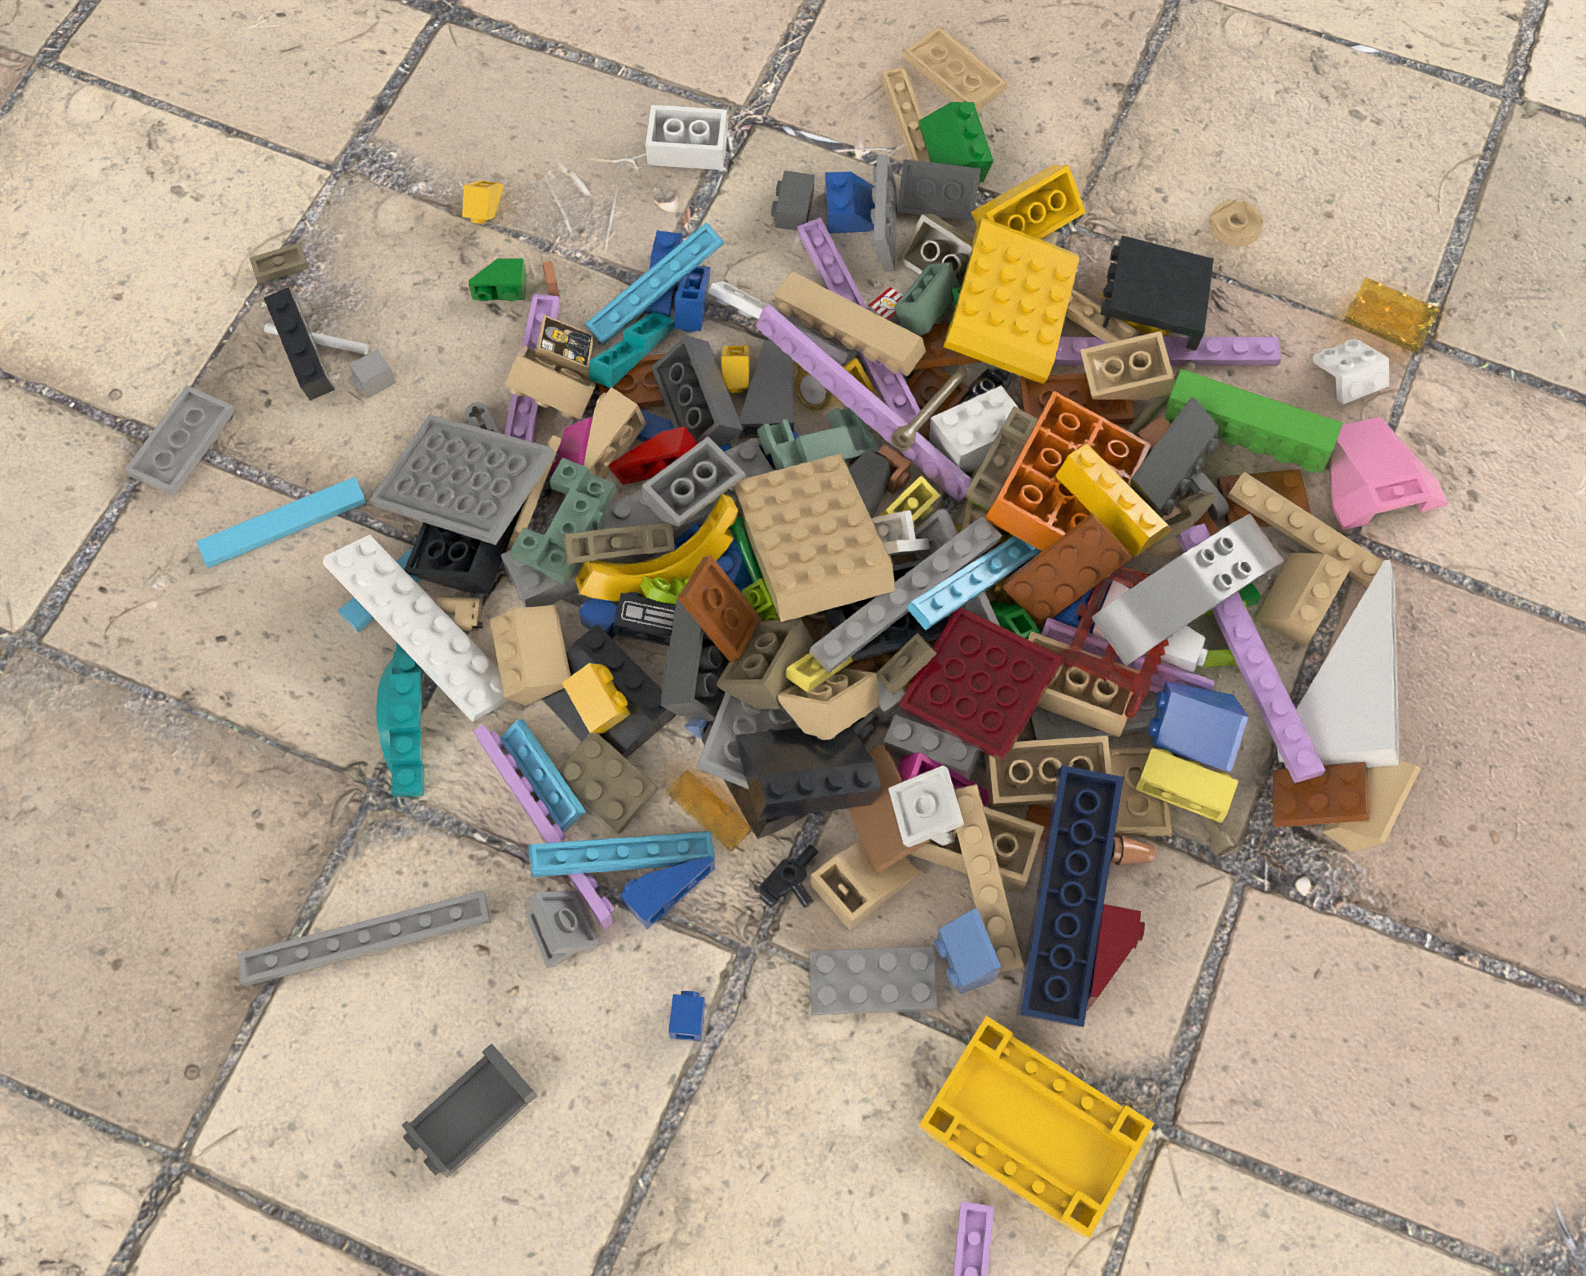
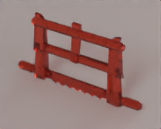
[1060,566,1173,719]

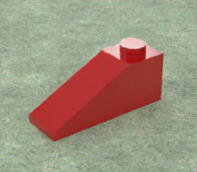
[608,426,698,485]

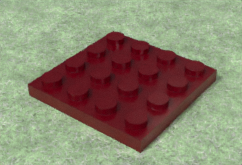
[898,607,1063,762]

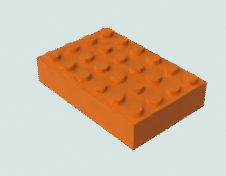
[985,391,1151,551]

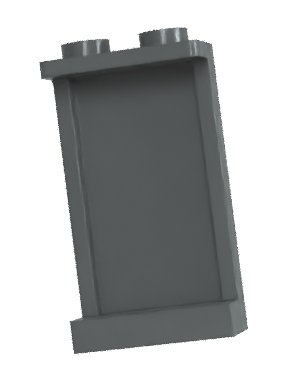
[401,1043,537,1178]

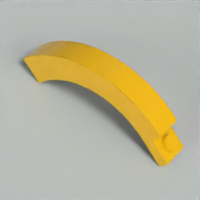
[575,494,738,601]

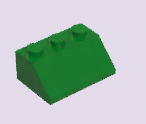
[918,102,994,182]

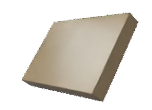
[1109,748,1172,837]

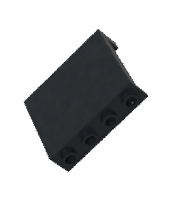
[1100,235,1214,351]

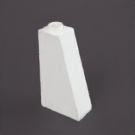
[1093,580,1208,673]

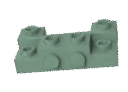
[757,407,880,470]
[510,458,616,585]

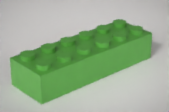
[1164,369,1343,473]

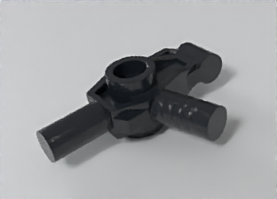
[965,368,1007,402]
[759,844,818,908]

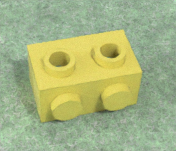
[877,475,940,528]

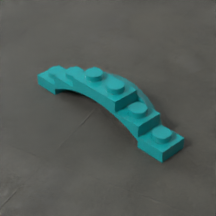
[376,642,424,797]

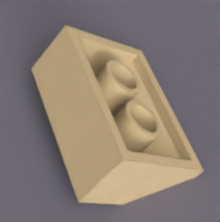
[504,345,597,420]
[1254,553,1351,647]
[490,605,571,706]
[777,667,879,740]
[1322,760,1421,852]

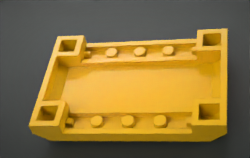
[943,217,1079,384]
[918,1016,1154,1239]

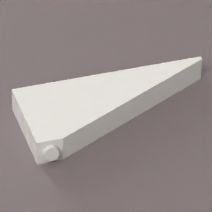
[1277,560,1400,769]

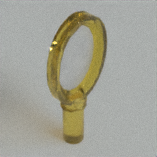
[795,362,831,411]

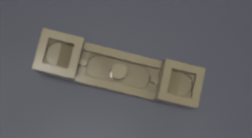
[964,406,1038,510]
[1150,490,1215,547]
[563,522,675,564]

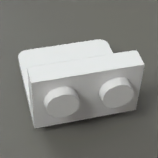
[1313,339,1389,404]

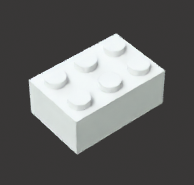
[646,105,728,170]
[929,386,1018,473]

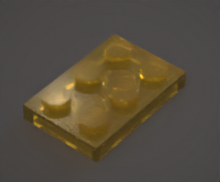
[1343,277,1440,354]

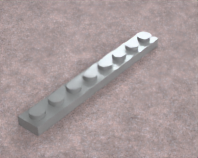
[809,516,1002,673]
[238,891,491,986]

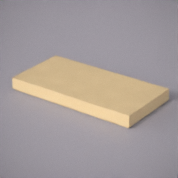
[903,26,1007,110]
[506,435,562,551]

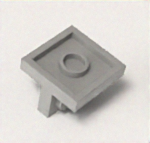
[525,891,600,968]

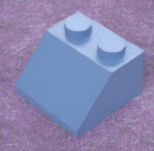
[934,908,1001,994]

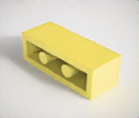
[1135,748,1239,823]

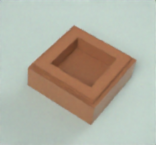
[542,261,560,297]

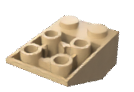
[811,840,920,931]

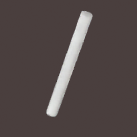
[264,322,369,355]

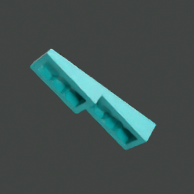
[589,311,675,388]

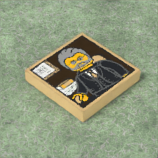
[535,315,594,374]

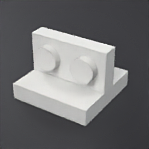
[871,511,930,557]
[888,766,964,847]

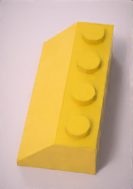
[971,165,1086,239]
[1055,444,1172,557]

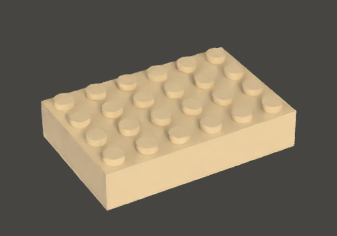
[733,453,895,622]

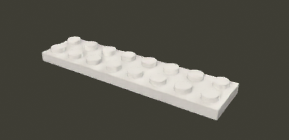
[323,535,509,722]

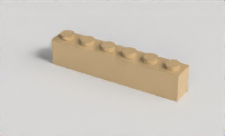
[774,271,926,376]

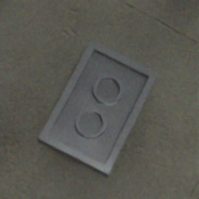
[897,159,981,221]

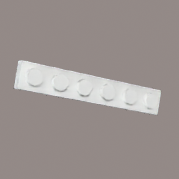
[708,281,857,365]

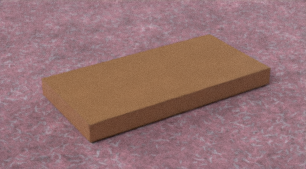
[848,743,930,873]

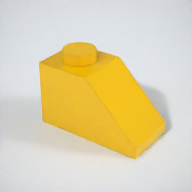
[462,180,504,224]
[721,345,749,393]

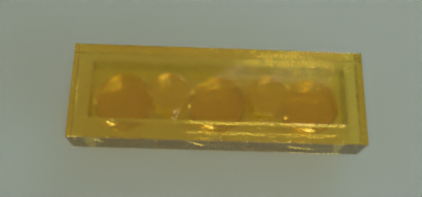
[666,770,752,852]

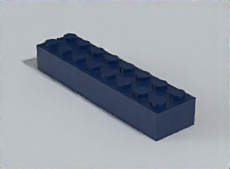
[1016,765,1124,1027]

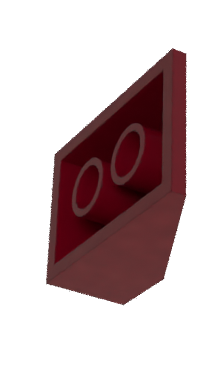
[1087,904,1145,1011]

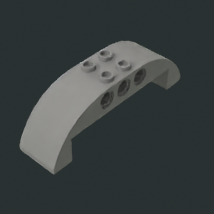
[1091,514,1284,666]

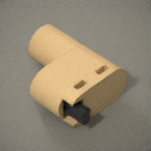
[436,596,483,631]

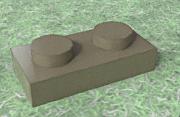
[249,243,309,284]
[877,633,937,695]

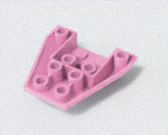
[1329,417,1448,530]

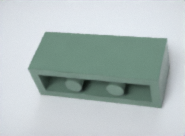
[894,262,960,335]

